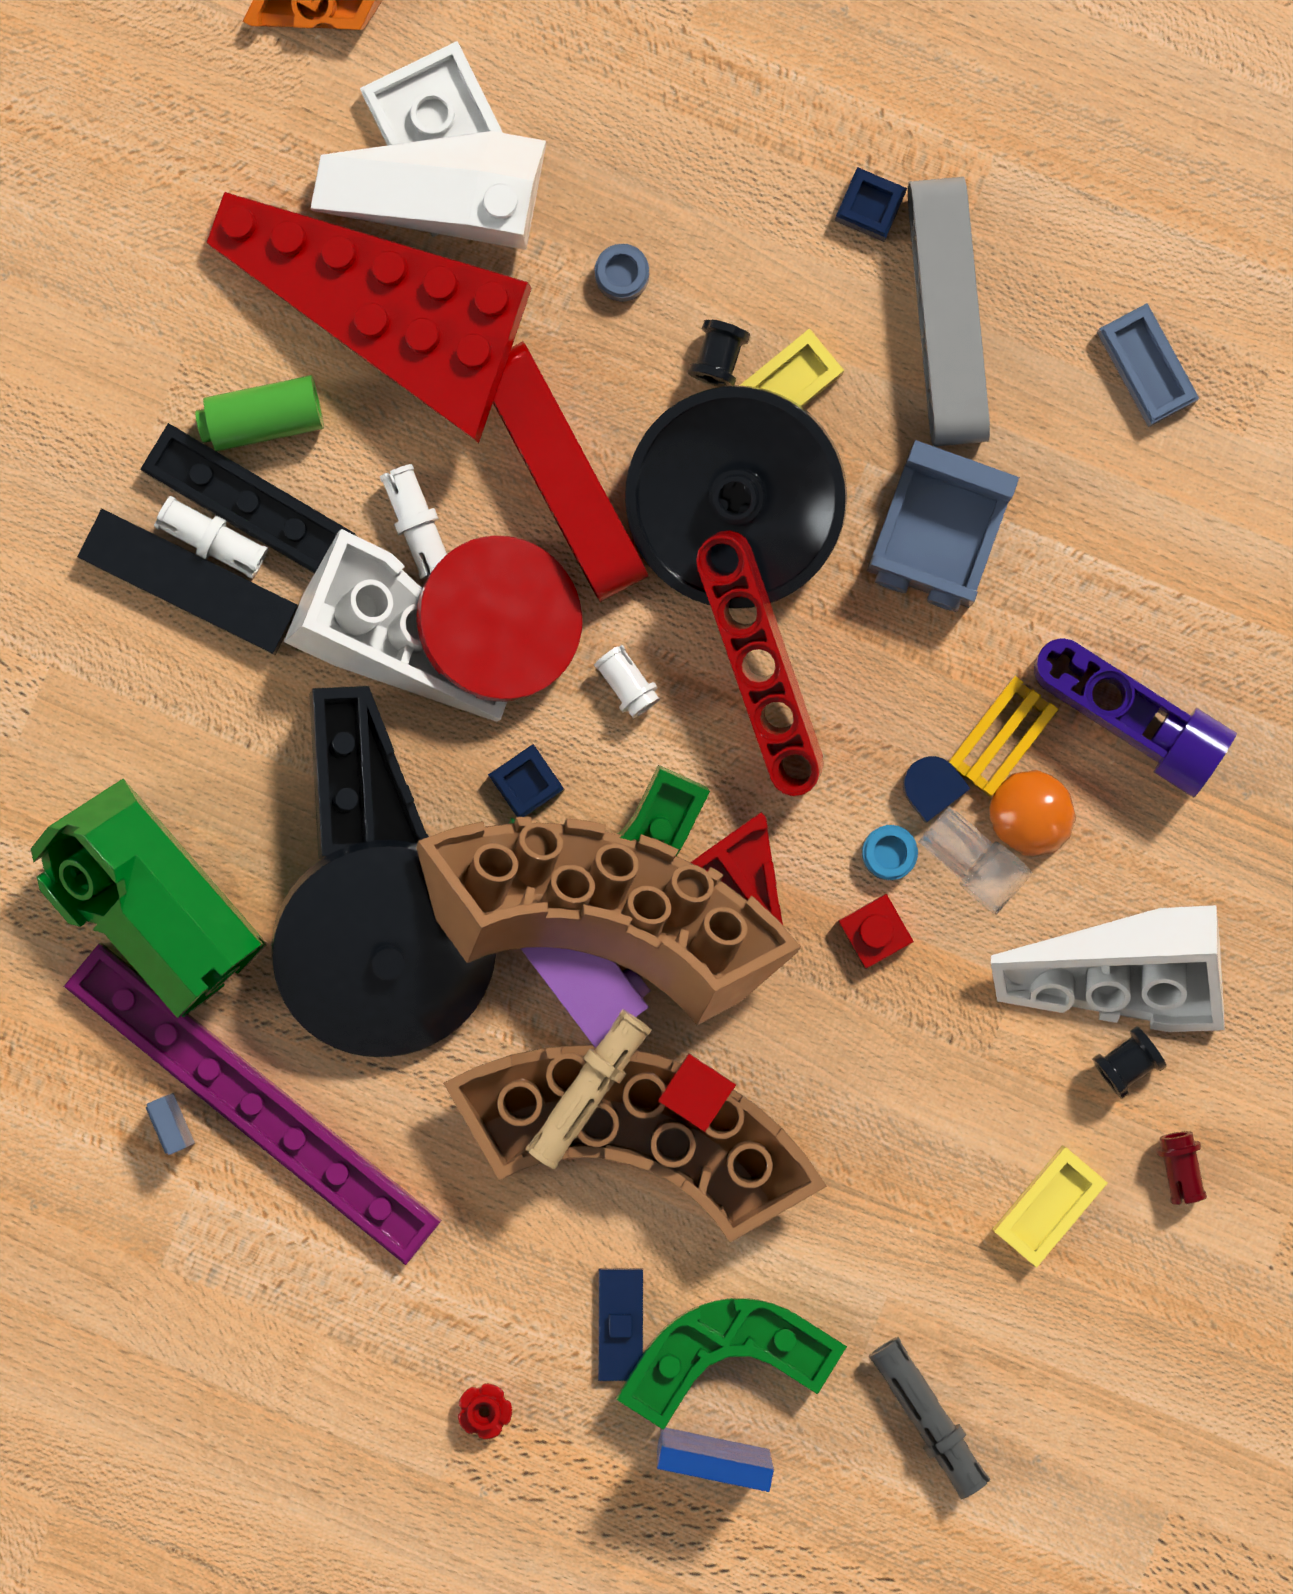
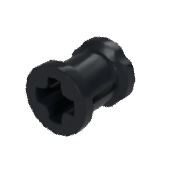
[688,319,750,387]
[1092,1026,1167,1099]

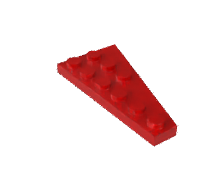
[207,192,532,444]

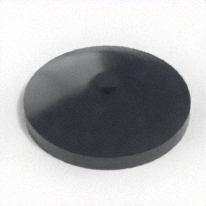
[625,385,847,609]
[271,840,496,1057]

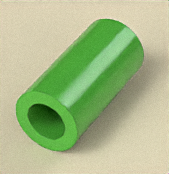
[195,375,324,451]

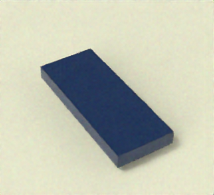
[598,1268,643,1381]

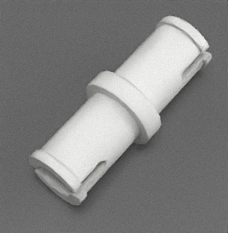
[379,464,447,579]
[154,496,268,579]

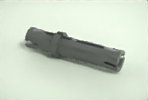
[869,1337,990,1499]

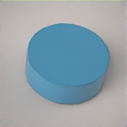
[862,825,918,880]

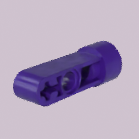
[1034,638,1237,798]

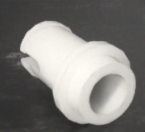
[594,645,660,718]

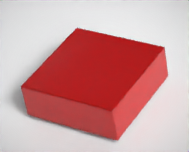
[658,1053,736,1132]

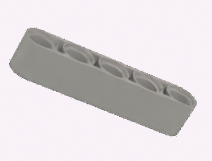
[908,177,990,447]

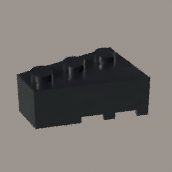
[309,686,429,859]

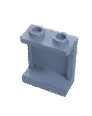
[867,440,1020,612]

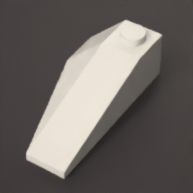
[311,131,546,250]
[284,529,507,722]
[991,905,1225,1032]

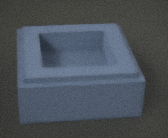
[145,1093,195,1155]

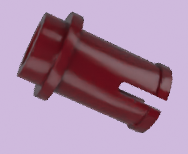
[1156,1131,1207,1205]

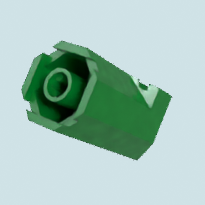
[31,778,268,1018]

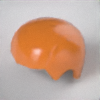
[989,770,1076,857]

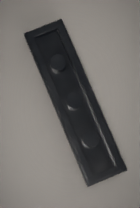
[140,423,358,574]
[77,508,298,655]

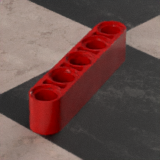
[493,341,649,602]
[696,530,824,796]

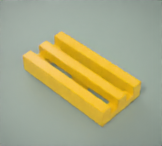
[948,676,1059,797]

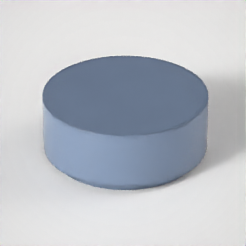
[595,244,649,302]

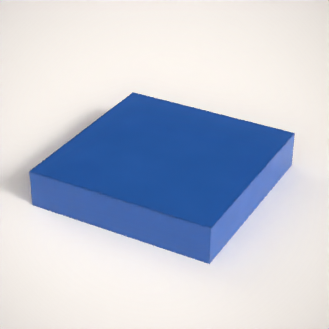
[657,1427,774,1492]

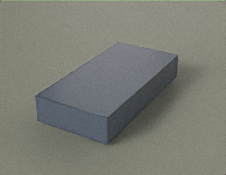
[1097,303,1200,427]

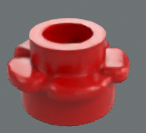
[458,1383,512,1439]

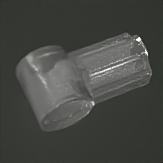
[917,806,1033,915]

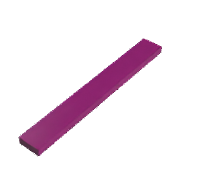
[63,943,442,1265]

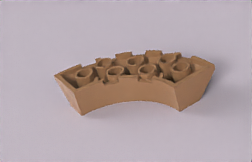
[416,817,801,1025]
[443,1045,827,1243]

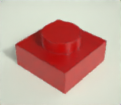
[838,894,914,969]

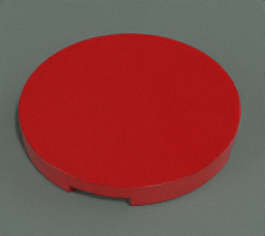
[417,536,582,702]

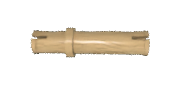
[525,1009,652,1169]

